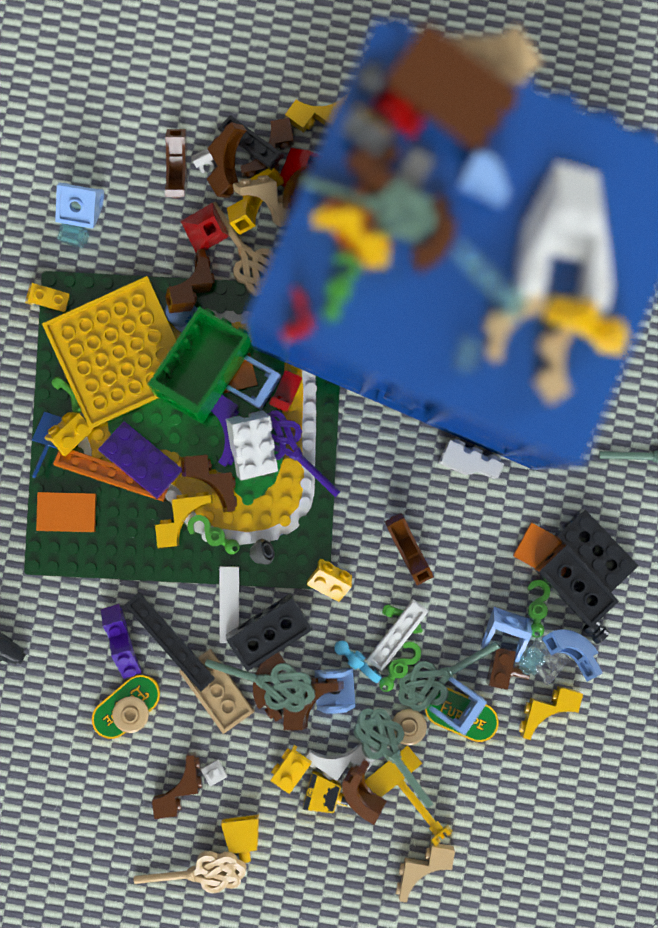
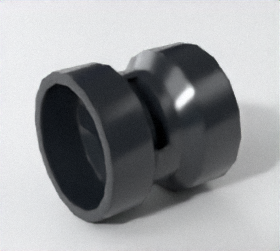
[583,620,610,644]

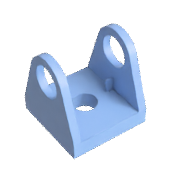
[55,183,104,228]
[226,355,281,411]
[481,607,532,663]
[315,668,355,714]
[429,677,487,736]

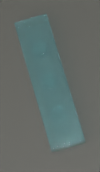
[451,239,529,320]

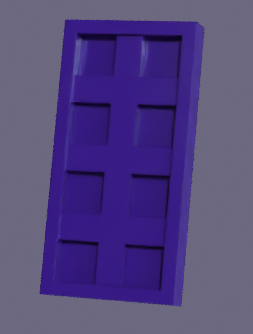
[98,421,182,499]

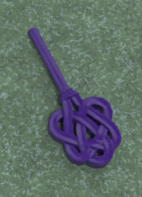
[267,411,340,498]

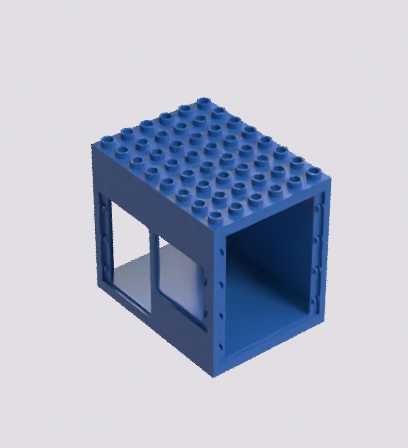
[245,17,658,470]

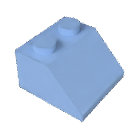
[459,152,509,208]

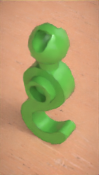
[322,254,360,322]
[188,515,240,554]
[527,580,550,638]
[379,641,421,692]

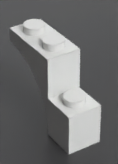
[305,742,376,781]

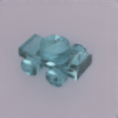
[518,647,546,676]

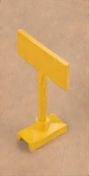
[365,745,452,846]

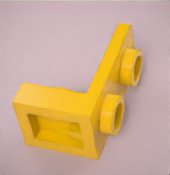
[25,283,69,312]

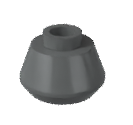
[358,62,382,95]
[250,539,275,564]

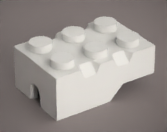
[226,410,278,480]
[438,439,504,479]

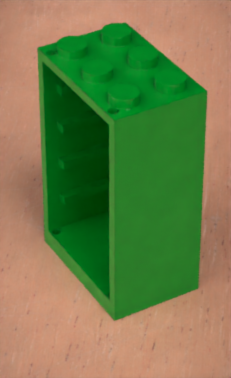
[147,307,253,424]

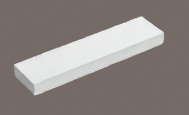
[220,566,239,643]
[367,599,429,671]

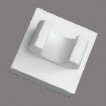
[191,149,214,173]
[201,759,227,787]

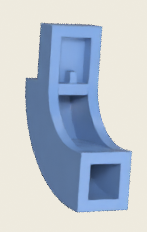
[542,629,603,682]

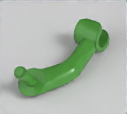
[51,376,82,413]
[382,605,423,634]

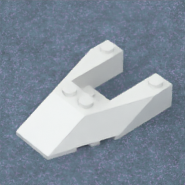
[512,162,613,312]

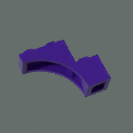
[211,395,240,467]
[101,604,142,679]

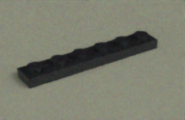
[125,592,216,692]

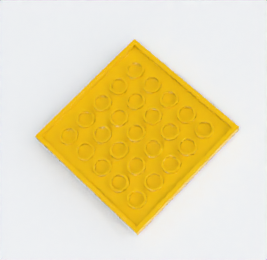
[42,276,177,429]

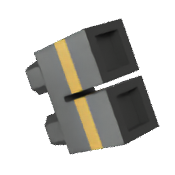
[341,104,395,155]

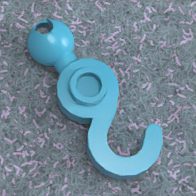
[335,640,382,683]

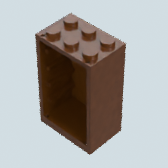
[384,21,519,155]

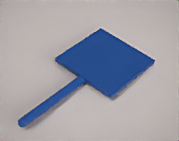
[32,412,62,478]

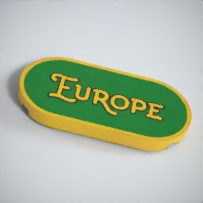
[92,675,160,739]
[425,687,499,742]

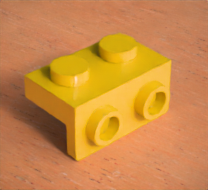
[44,412,93,456]
[307,559,352,602]
[270,745,312,794]

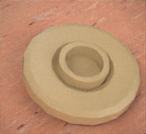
[112,696,149,733]
[392,709,427,745]

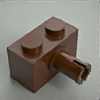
[345,142,400,197]
[486,647,531,690]

